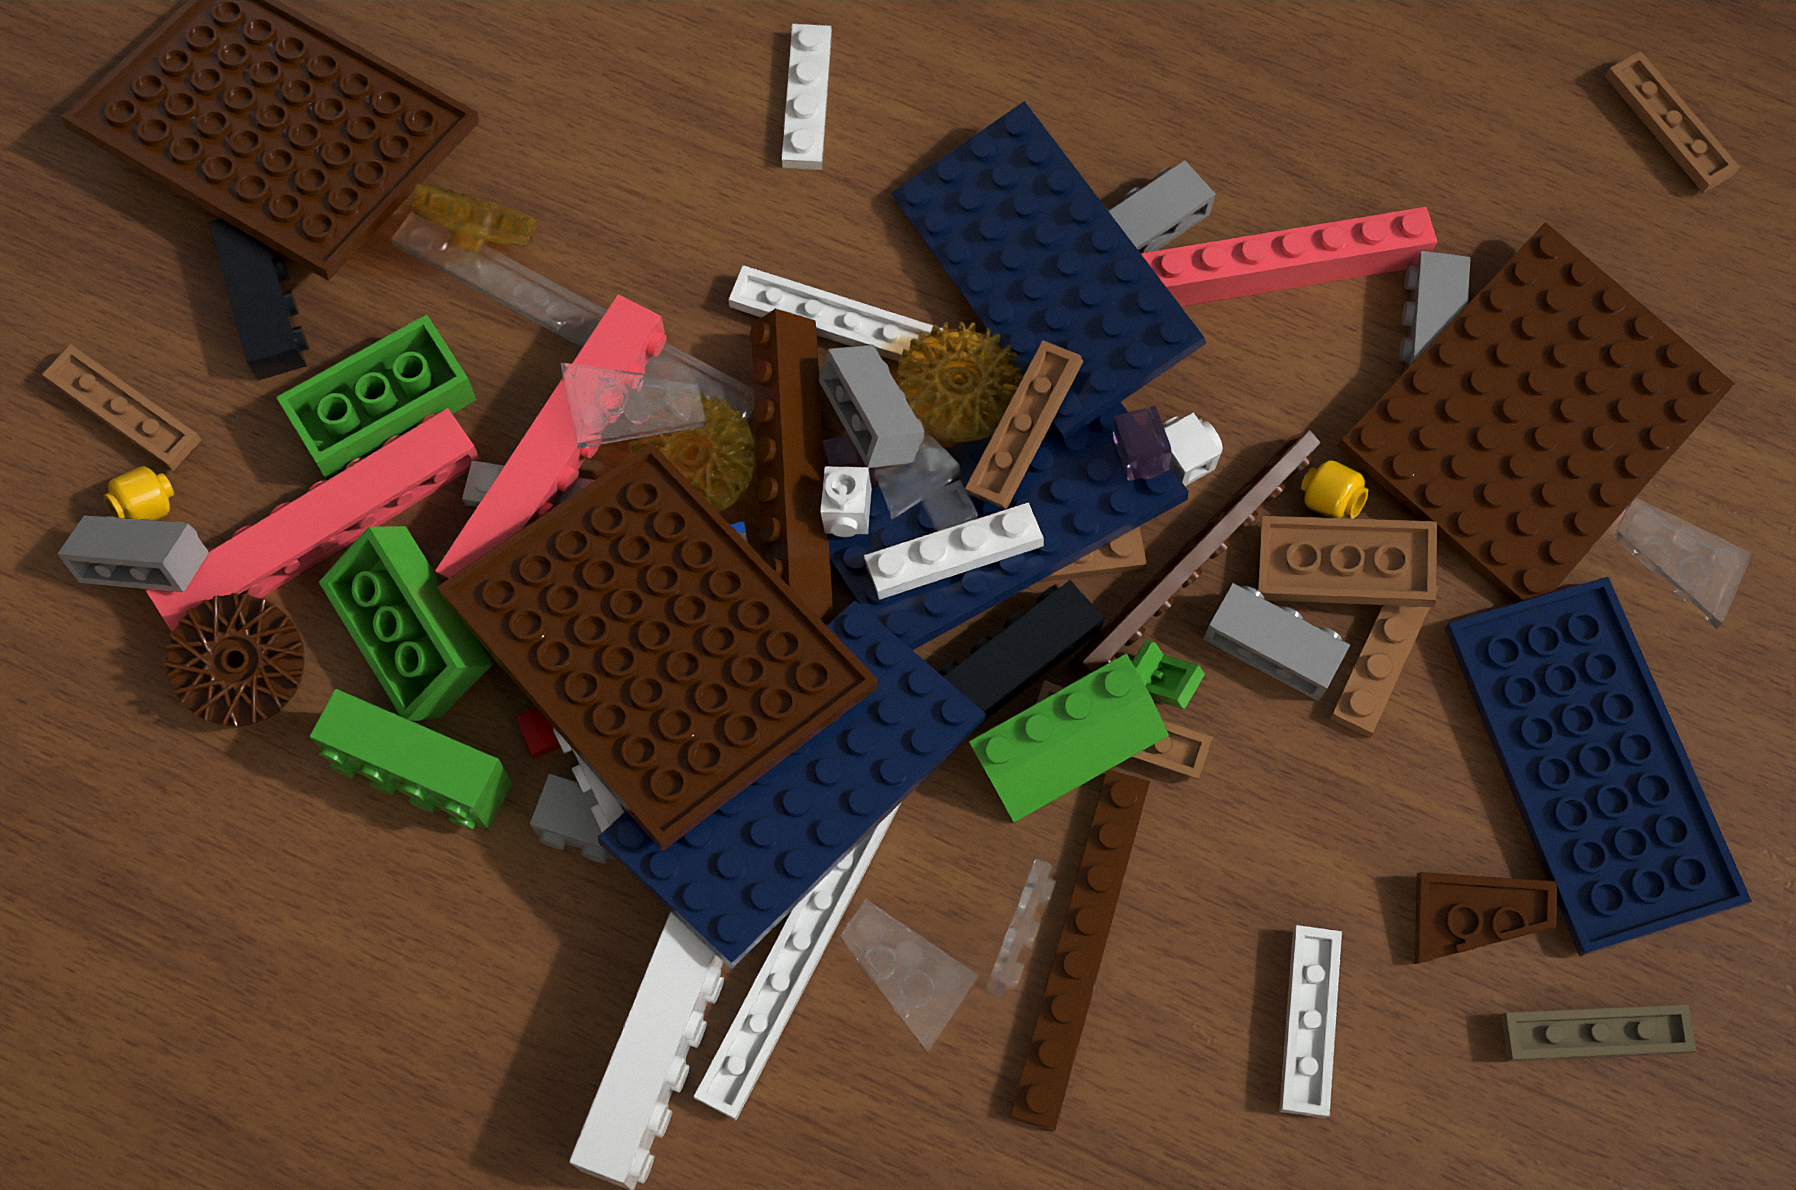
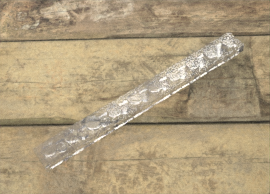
[391,207,755,434]

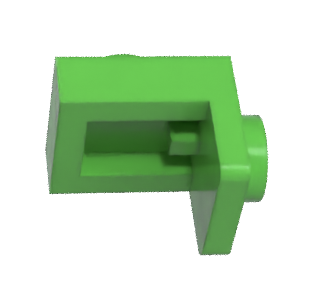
[1131,640,1205,710]

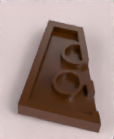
[1415,872,1557,964]

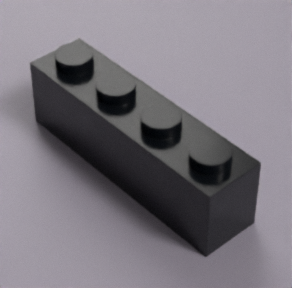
[209,219,309,381]
[939,580,1104,726]

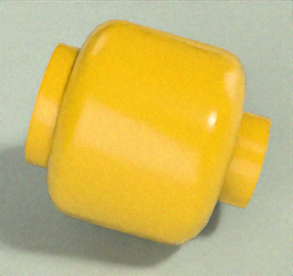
[1301,460,1368,519]
[103,466,174,521]

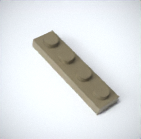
[1501,1005,1696,1062]

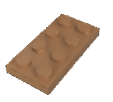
[1258,516,1437,607]

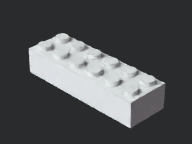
[569,912,724,1190]

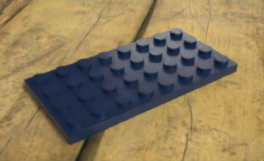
[891,101,1206,439]
[828,402,1189,650]
[1445,577,1752,957]
[598,601,986,969]

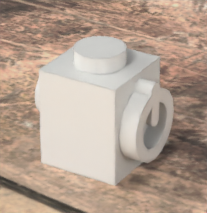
[1154,413,1223,486]
[820,467,872,537]

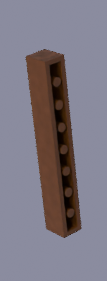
[750,308,833,626]

